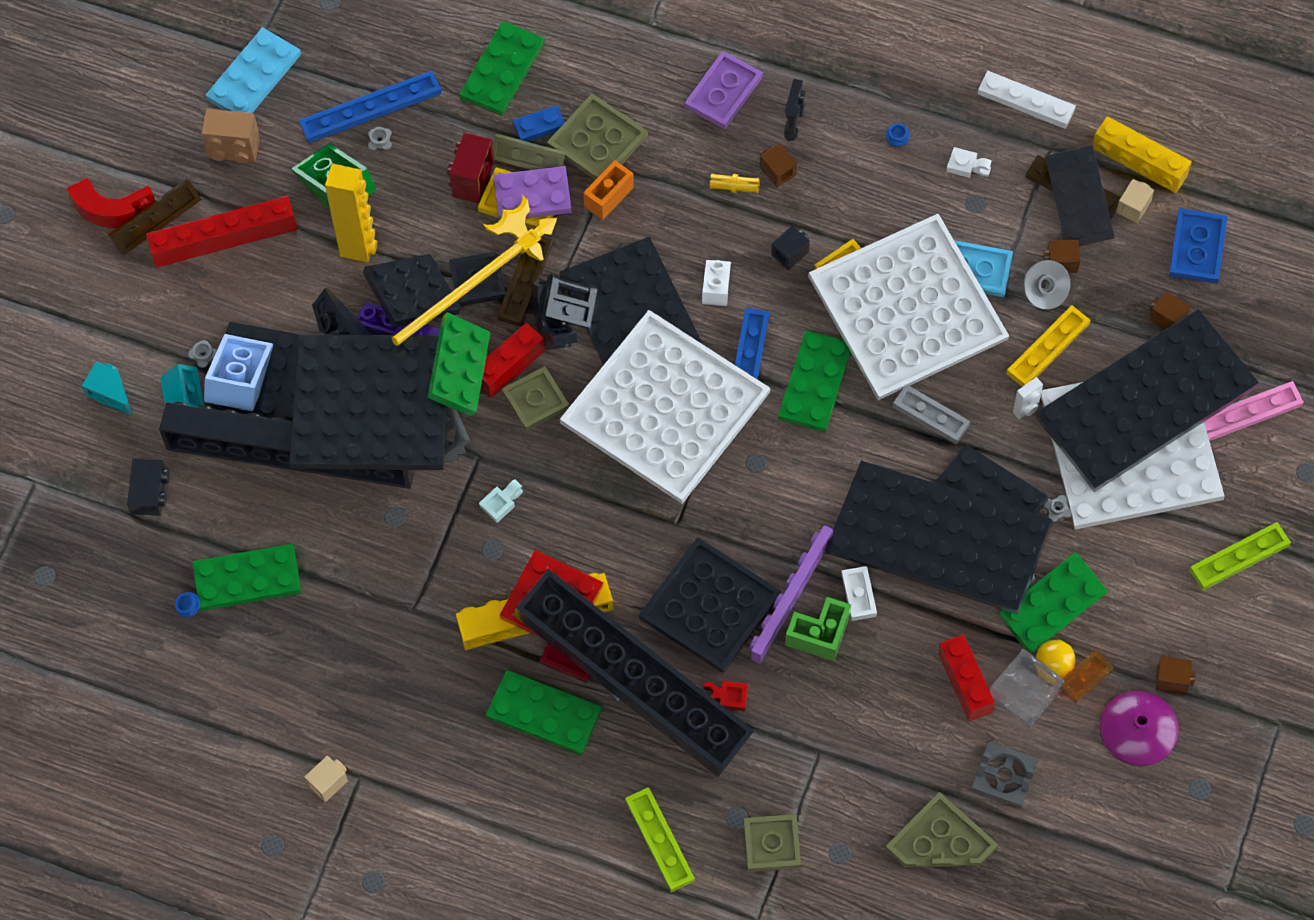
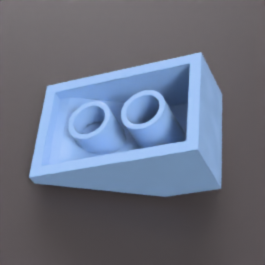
[204,334,273,412]

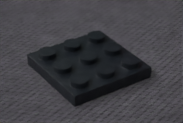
[363,254,461,328]

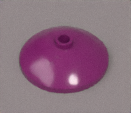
[1100,691,1179,766]

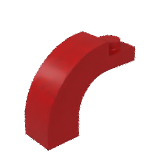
[66,178,155,228]

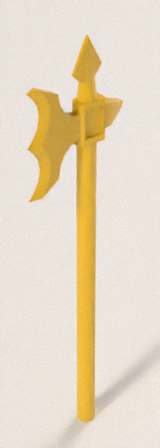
[391,195,557,346]

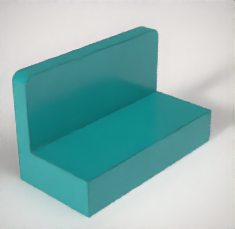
[160,364,204,407]

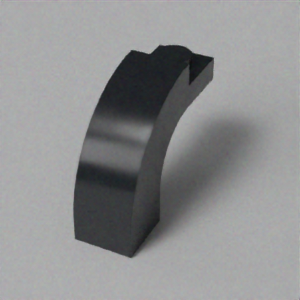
[531,280,578,350]

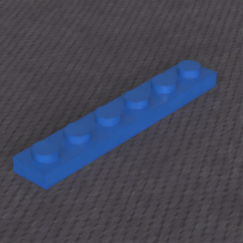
[299,71,442,144]

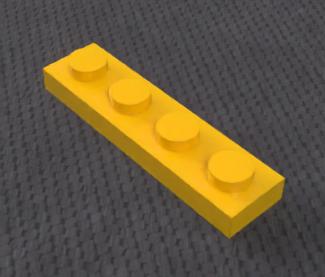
[1006,305,1091,387]

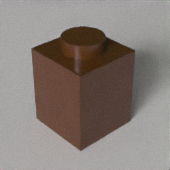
[760,143,797,187]
[1043,240,1080,273]
[1149,291,1191,330]
[1155,656,1196,694]

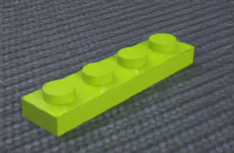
[1189,522,1291,591]
[625,787,695,893]

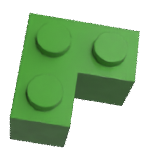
[785,597,851,661]

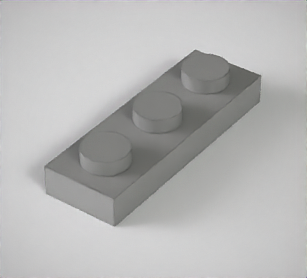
[893,385,970,445]

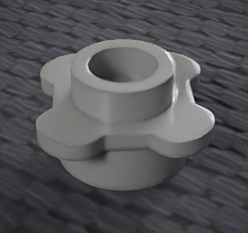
[368,127,392,151]
[188,340,217,368]
[1044,495,1072,522]

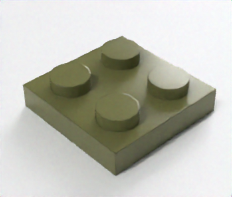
[502,366,570,432]
[744,814,801,872]

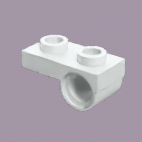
[702,260,731,306]

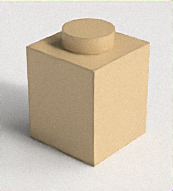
[1116,179,1154,224]
[304,756,348,802]

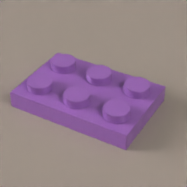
[685,51,763,129]
[494,166,572,220]

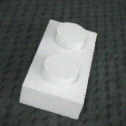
[1013,377,1043,419]
[841,566,877,621]

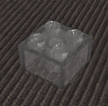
[990,649,1065,728]

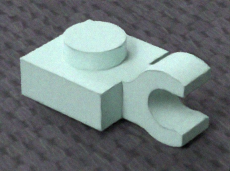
[479,479,523,523]

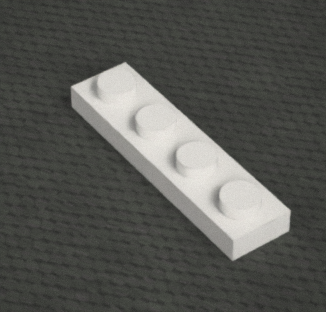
[978,71,1076,129]

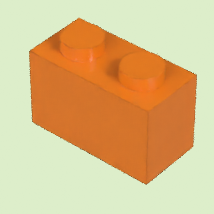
[583,160,634,220]

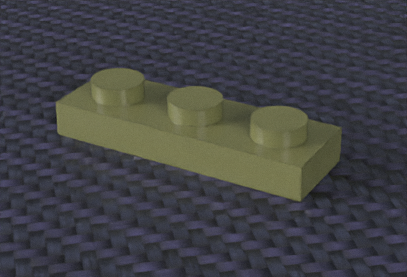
[493,134,566,170]

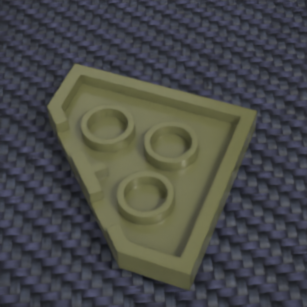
[885,792,998,867]

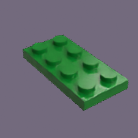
[459,20,545,116]
[427,312,490,417]
[778,330,851,433]
[193,544,302,611]
[997,552,1108,654]
[486,670,602,756]

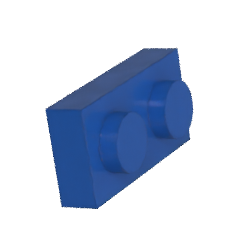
[513,105,565,142]

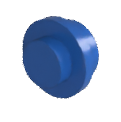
[886,123,910,147]
[175,592,200,618]

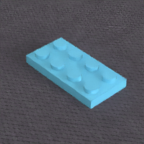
[205,27,301,113]

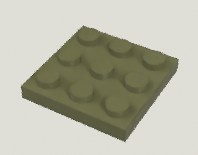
[547,93,648,180]

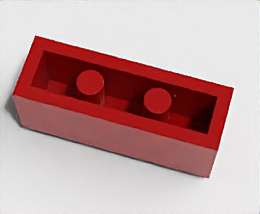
[481,323,545,398]
[938,634,995,722]

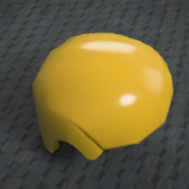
[1036,639,1075,682]

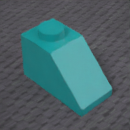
[82,361,132,415]

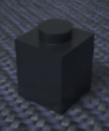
[771,226,810,270]

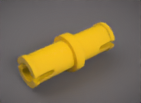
[710,174,760,194]

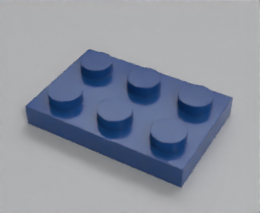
[1169,208,1227,284]

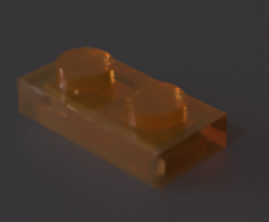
[1058,650,1114,704]

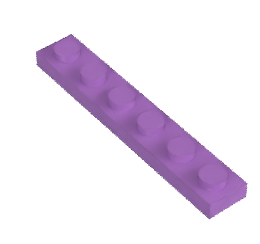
[749,525,833,664]

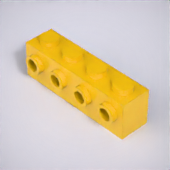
[1093,116,1192,193]

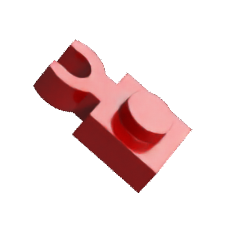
[704,681,748,712]

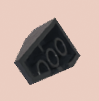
[312,288,372,335]

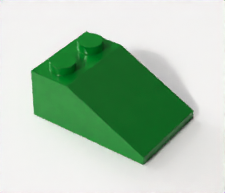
[291,143,376,211]

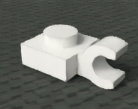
[947,147,992,178]

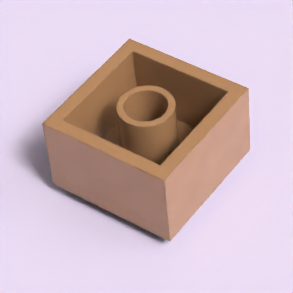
[201,109,260,163]

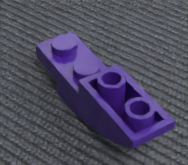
[356,302,440,336]

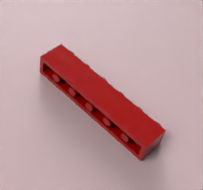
[146,196,297,268]

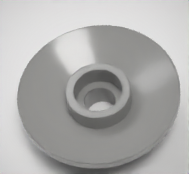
[1024,260,1071,309]

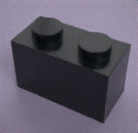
[127,458,170,516]

